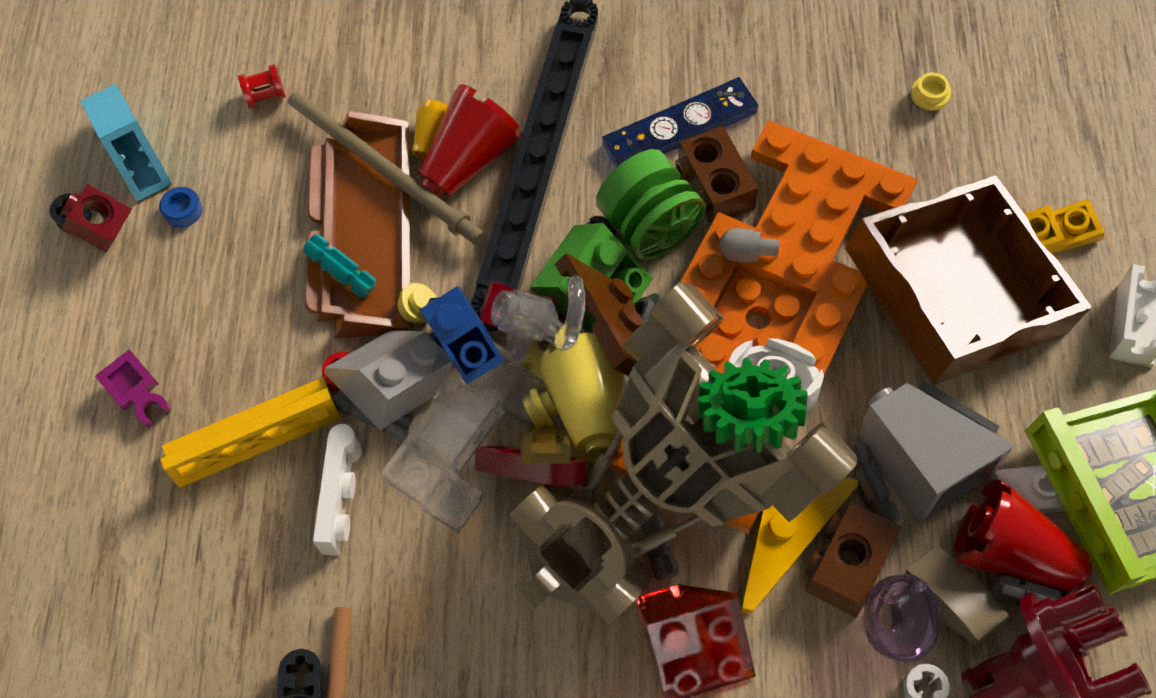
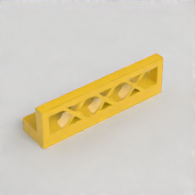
[160,377,341,488]

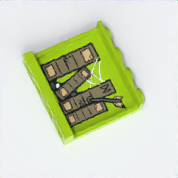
[1024,390,1156,595]

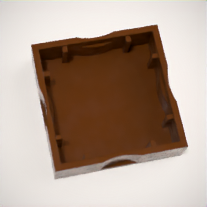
[845,176,1092,385]

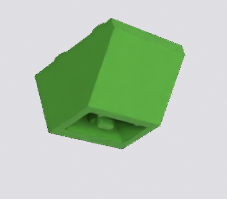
[530,223,653,333]

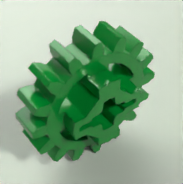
[698,358,808,453]

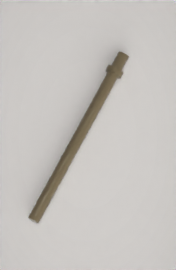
[288,92,485,246]

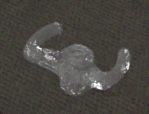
[491,275,585,361]

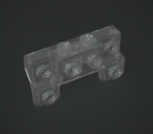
[381,342,548,534]

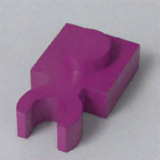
[95,349,171,428]

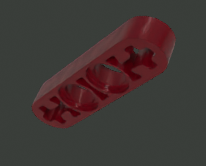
[475,446,587,486]

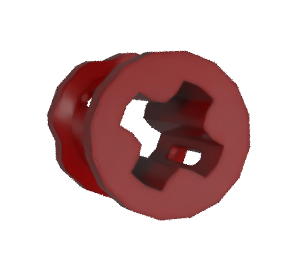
[238,64,286,109]

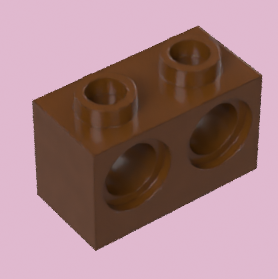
[675,126,758,224]

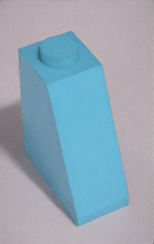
[80,83,172,202]

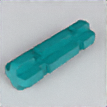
[303,234,376,298]

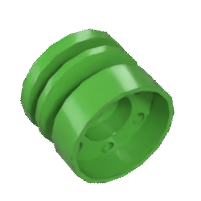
[596,149,706,260]

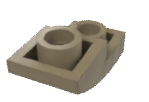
[905,546,1009,647]

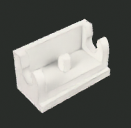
[1109,264,1156,368]

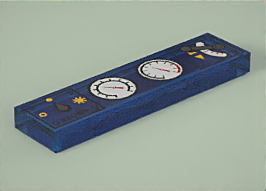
[602,77,758,168]

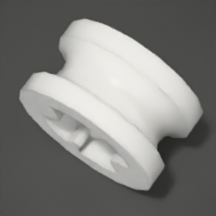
[902,664,950,698]

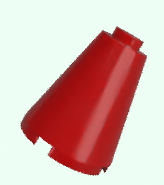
[418,84,522,198]
[953,479,1092,592]

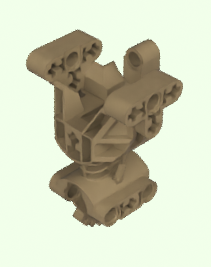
[509,282,857,625]

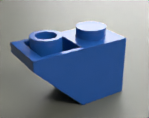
[419,286,504,385]

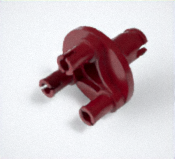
[961,583,1152,698]

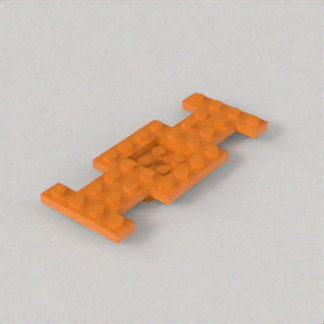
[609,120,918,534]

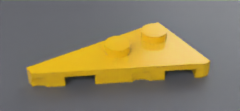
[741,477,859,615]

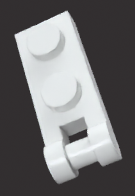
[313,424,362,556]

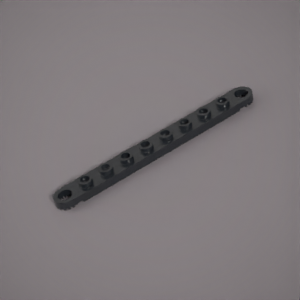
[471,0,598,331]

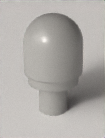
[719,228,779,263]

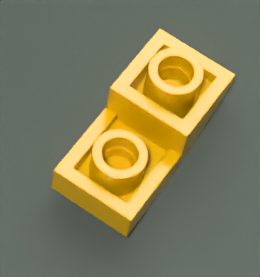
[1024,198,1105,253]

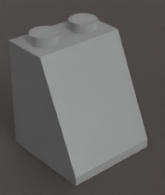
[856,383,1013,524]

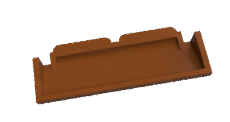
[305,110,410,339]

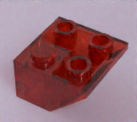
[635,584,756,698]

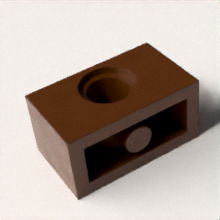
[805,502,902,618]

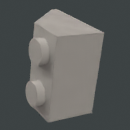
[324,331,453,430]

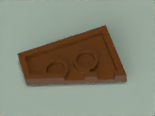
[555,253,643,377]

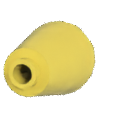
[539,333,626,462]

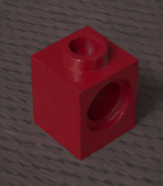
[61,184,132,253]

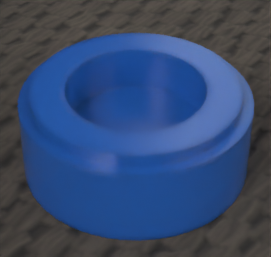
[159,187,203,228]

